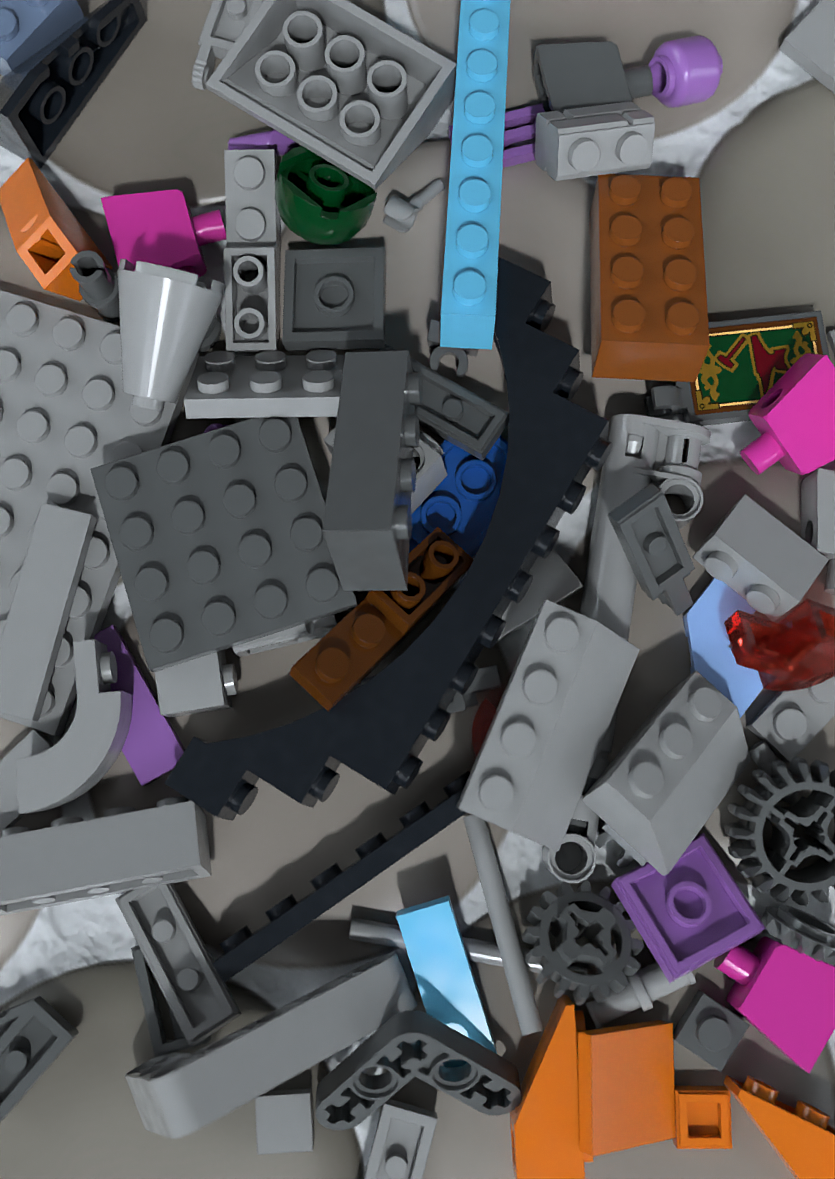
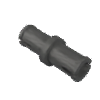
[70,250,120,322]

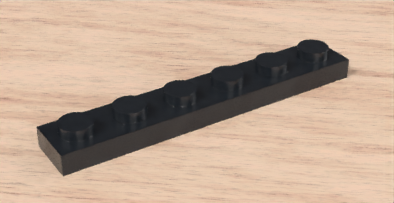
[212,770,470,983]

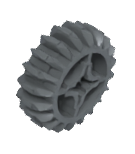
[724,757,835,906]

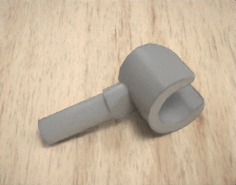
[383,179,445,233]

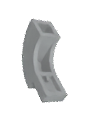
[15,639,132,814]

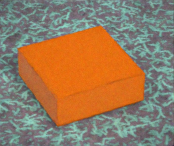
[673,1086,732,1149]

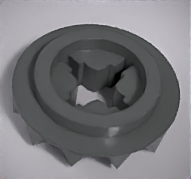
[761,905,835,965]

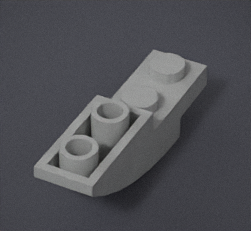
[223,149,280,352]

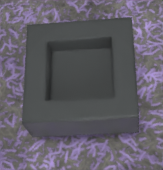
[673,990,750,1072]

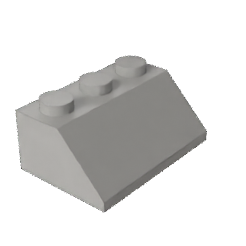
[581,671,751,876]

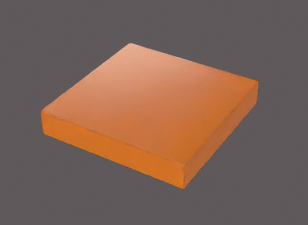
[578,1020,676,1157]

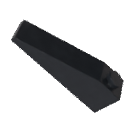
[0,0,147,170]

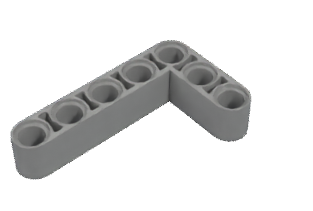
[125,952,418,1139]

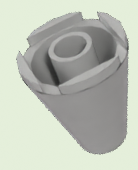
[117,259,225,411]

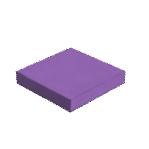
[611,833,765,983]

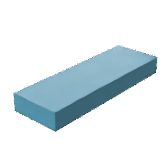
[396,895,497,1068]

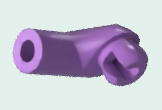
[228,128,299,156]

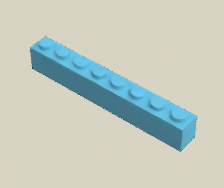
[440,0,511,350]

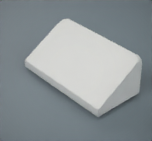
[496,549,583,643]

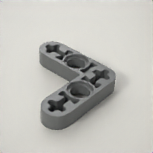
[315,1010,522,1130]

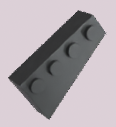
[322,350,423,591]

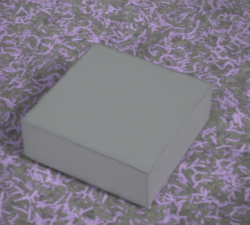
[255,1088,314,1155]

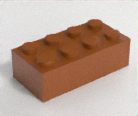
[589,174,710,382]

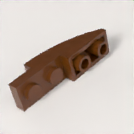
[289,527,474,711]

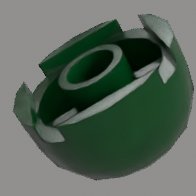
[275,146,377,245]

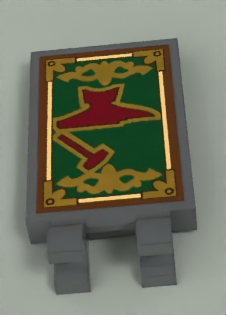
[644,311,830,426]

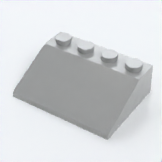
[206,0,456,190]

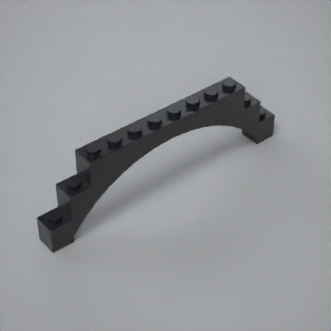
[165,256,613,821]

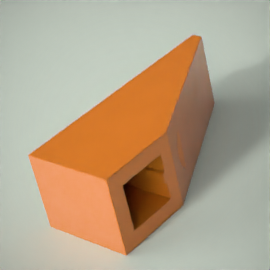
[0,158,113,301]
[510,995,594,1179]
[723,1075,835,1179]

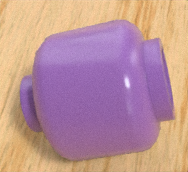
[648,35,723,108]

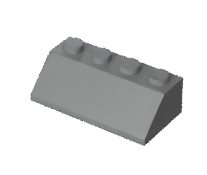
[456,600,640,851]

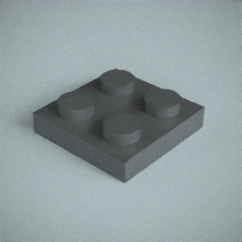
[282,247,386,351]

